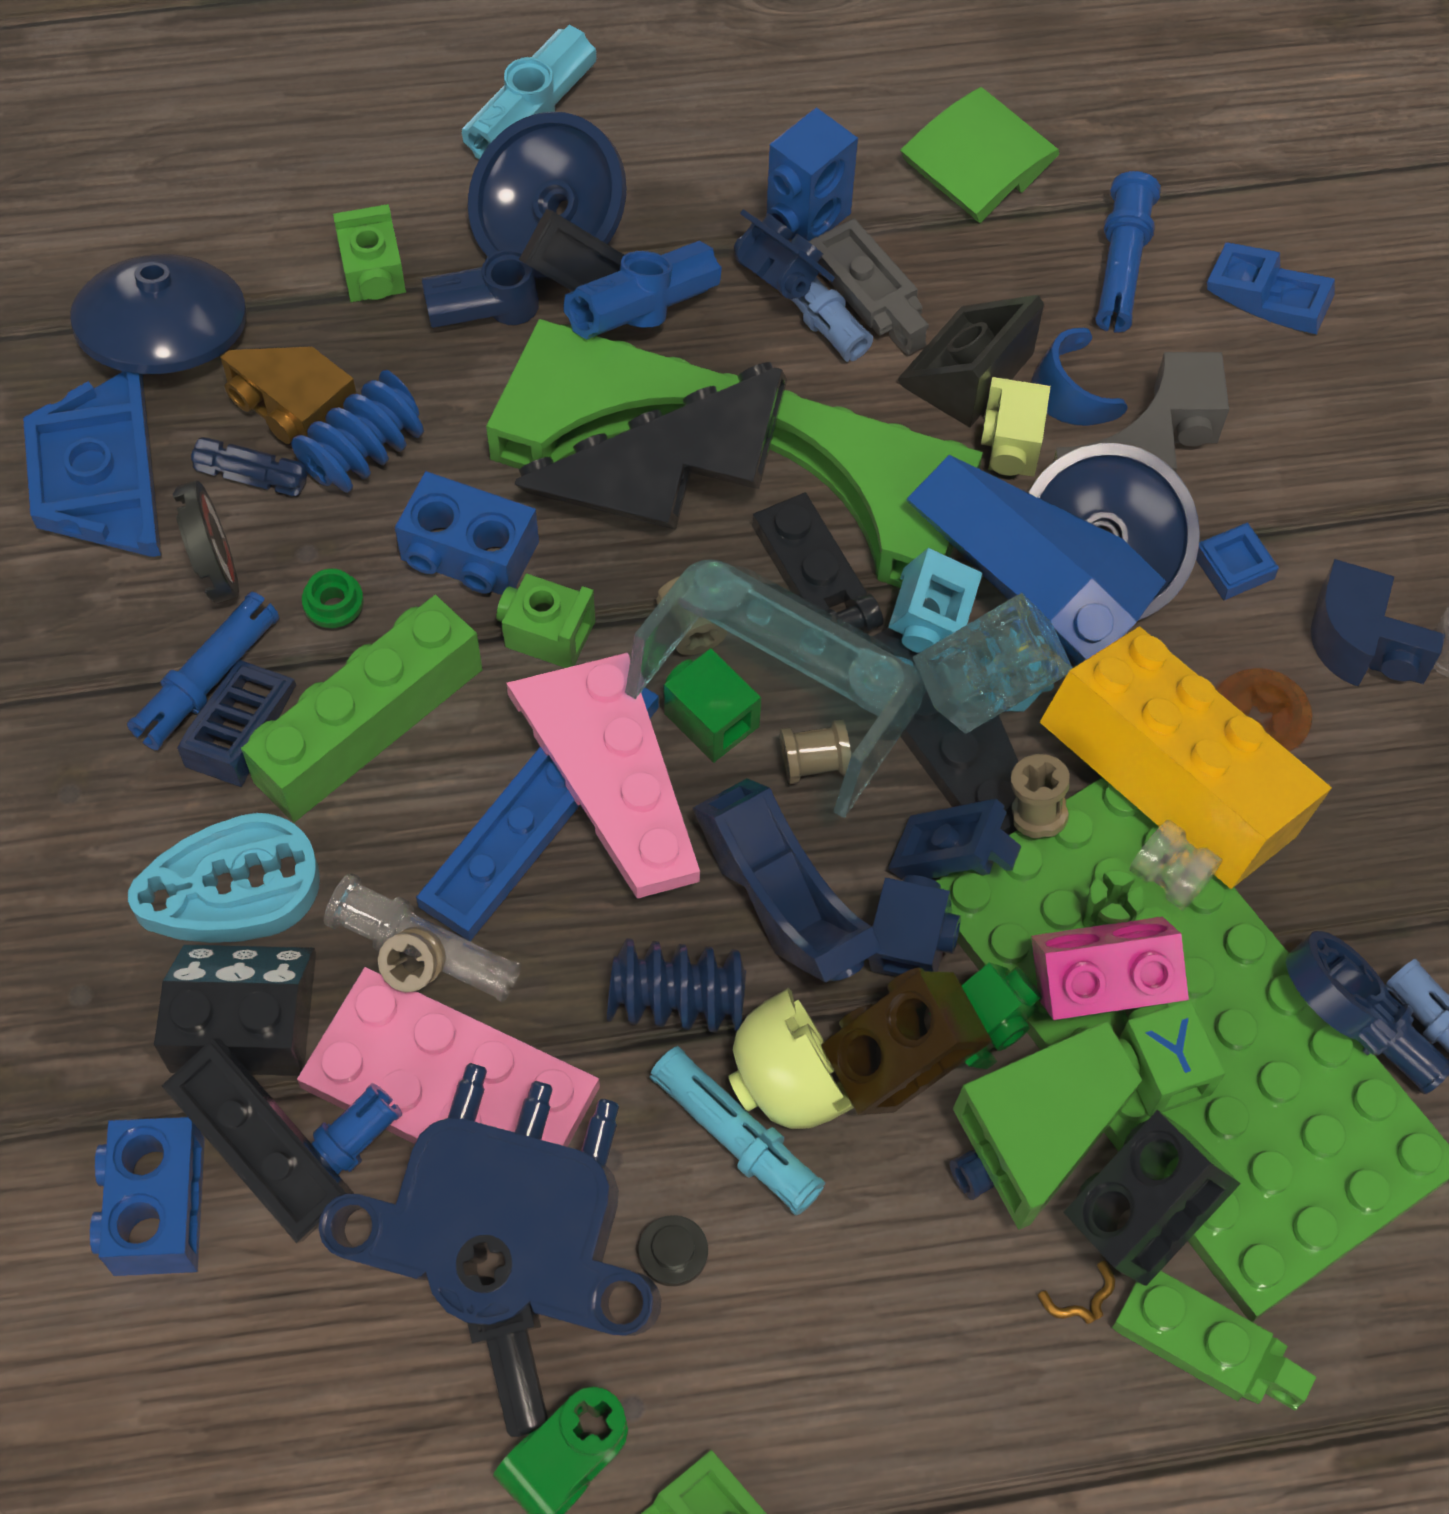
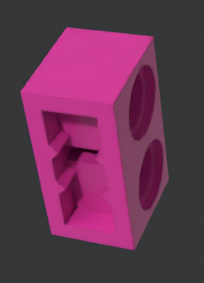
[1031,916,1189,1020]

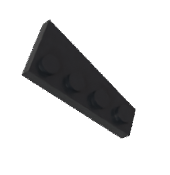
[846,628,1019,835]

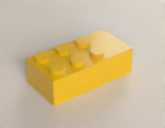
[1040,626,1332,889]

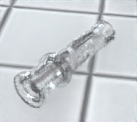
[324,873,521,1003]

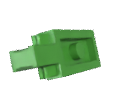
[1112,1271,1316,1410]

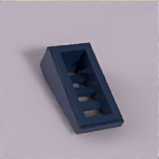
[177,660,296,787]

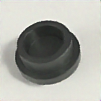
[639,1215,708,1287]

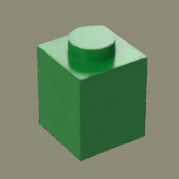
[664,648,761,763]

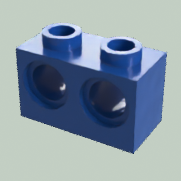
[766,107,858,241]
[395,471,539,595]
[90,1117,205,1276]

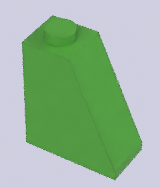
[953,1021,1142,1230]

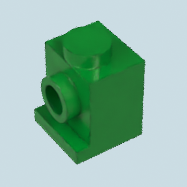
[928,962,1042,1070]

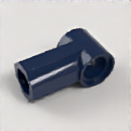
[422,249,539,328]

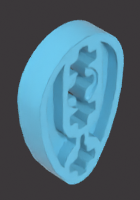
[128,813,320,943]

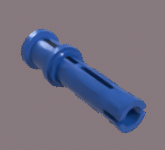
[1095,171,1161,333]

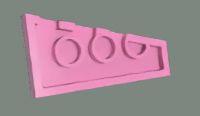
[507,653,700,899]

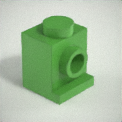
[333,204,406,302]
[496,573,596,668]

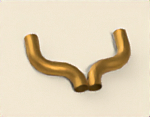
[1038,1260,1115,1324]

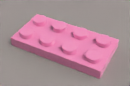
[297,967,600,1147]

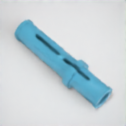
[650,1046,826,1215]

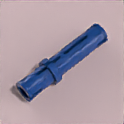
[127,592,279,750]

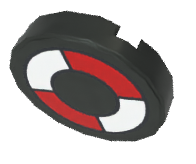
[173,480,239,603]

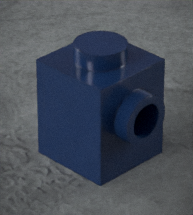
[868,875,961,977]

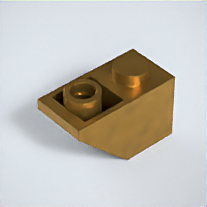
[221,347,357,444]

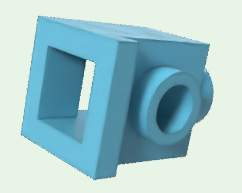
[888,548,982,654]

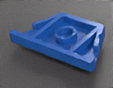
[23,371,161,557]

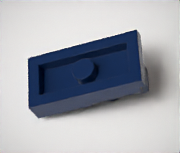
[888,799,1021,880]

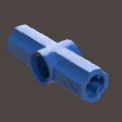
[564,241,722,340]

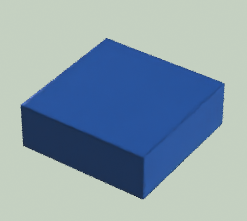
[1196,522,1279,601]

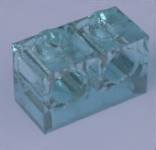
[913,593,1073,734]

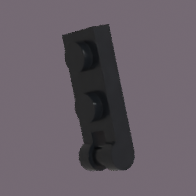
[752,492,883,649]

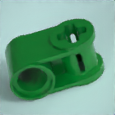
[493,1387,628,1514]

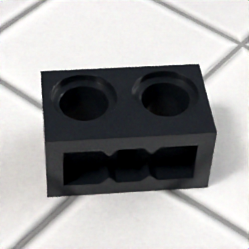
[1063,1110,1241,1286]

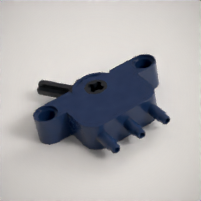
[319,1063,662,1437]

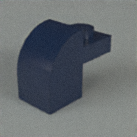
[1311,559,1445,687]

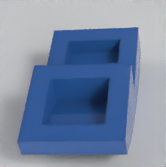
[1207,242,1335,335]

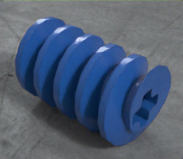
[291,370,424,493]

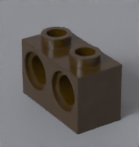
[821,968,992,1115]

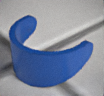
[1031,328,1128,426]

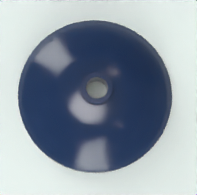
[468,112,627,280]
[70,254,246,374]
[1028,443,1200,620]

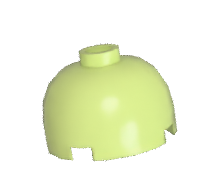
[728,988,854,1129]

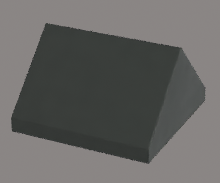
[898,295,1044,428]

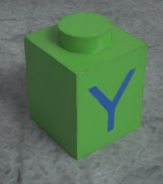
[1119,999,1226,1117]

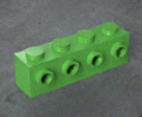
[241,594,483,823]

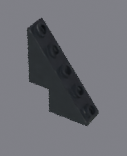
[515,362,787,530]

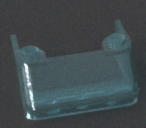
[625,560,928,818]

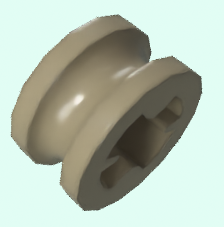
[378,927,446,992]

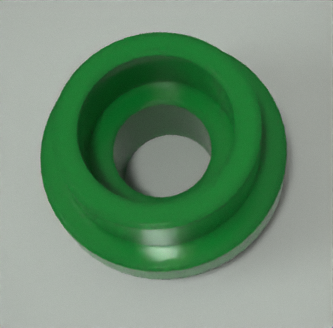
[302,568,364,628]

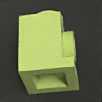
[981,377,1050,477]

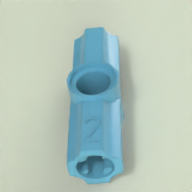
[462,25,597,159]

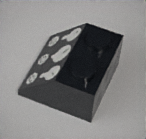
[154,945,316,1076]

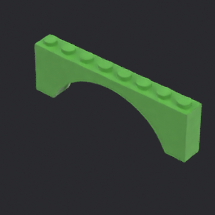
[486,319,983,588]

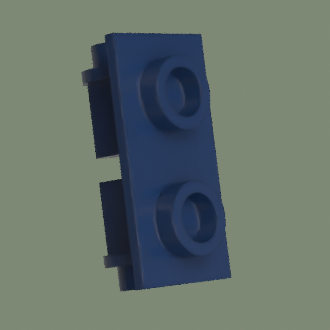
[734,209,835,299]

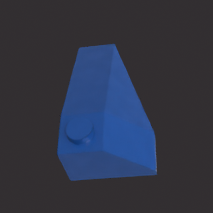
[906,455,1166,666]

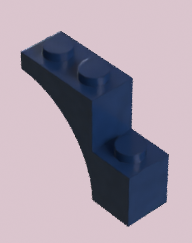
[693,778,882,982]

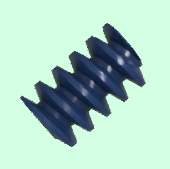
[607,938,746,1033]

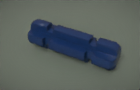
[191,437,307,496]

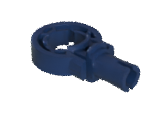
[1286,931,1449,1094]

